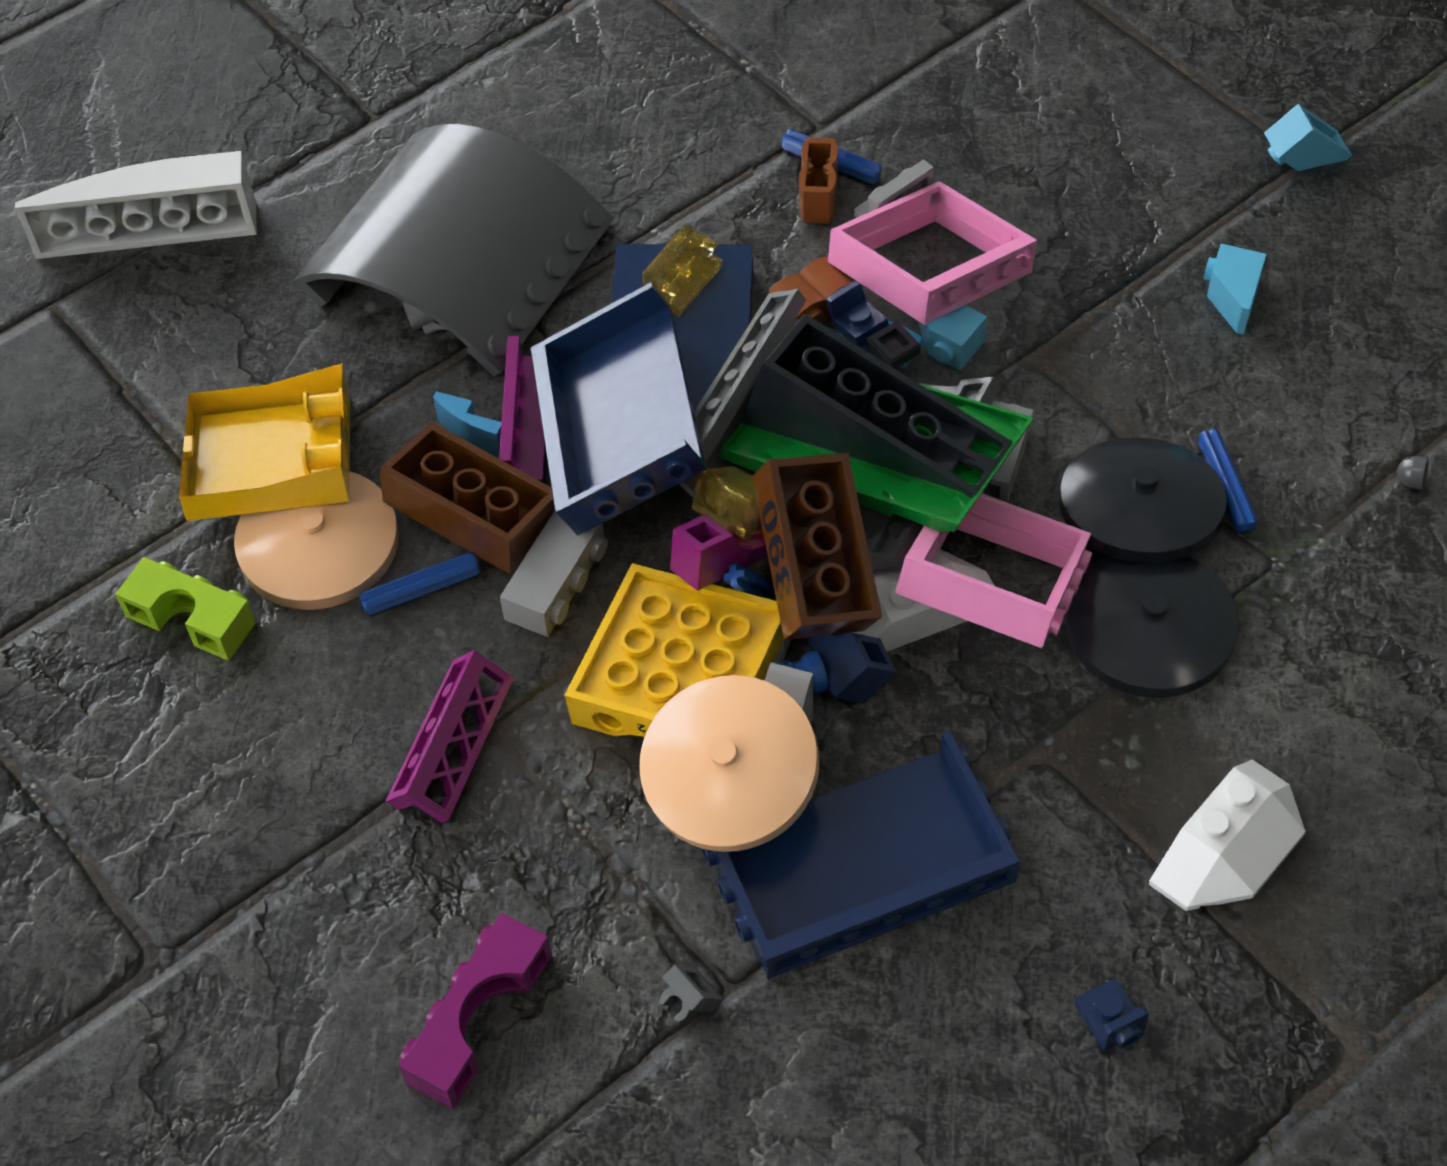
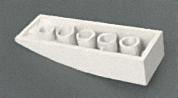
[15,151,257,259]

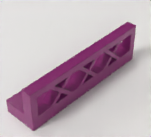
[499,336,546,484]
[385,650,514,823]

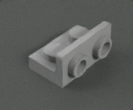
[854,159,934,218]

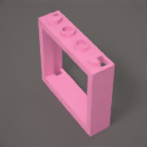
[828,181,1037,325]
[895,494,1092,648]

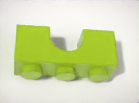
[115,557,256,661]

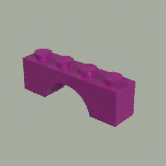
[670,505,768,591]
[399,913,552,1109]

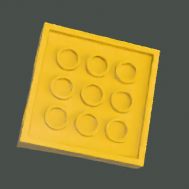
[179,363,350,521]
[564,563,784,737]

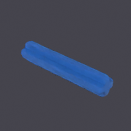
[782,129,882,185]
[1198,428,1258,533]
[360,552,480,615]

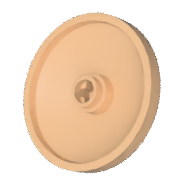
[234,471,399,610]
[640,675,819,852]

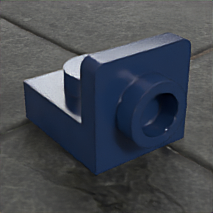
[826,281,889,348]
[1074,978,1149,1052]

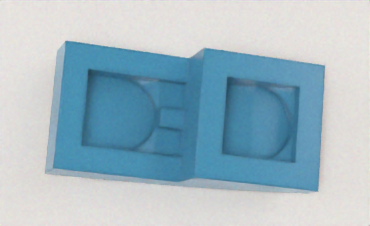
[433,391,502,458]

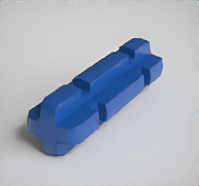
[724,564,775,600]

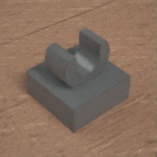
[659,964,724,1023]

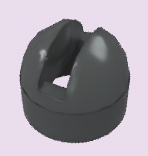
[1396,456,1429,490]

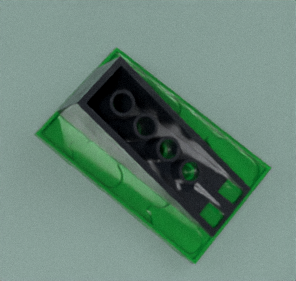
[718,313,1034,533]

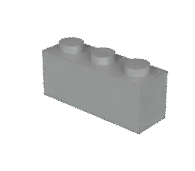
[500,511,608,637]

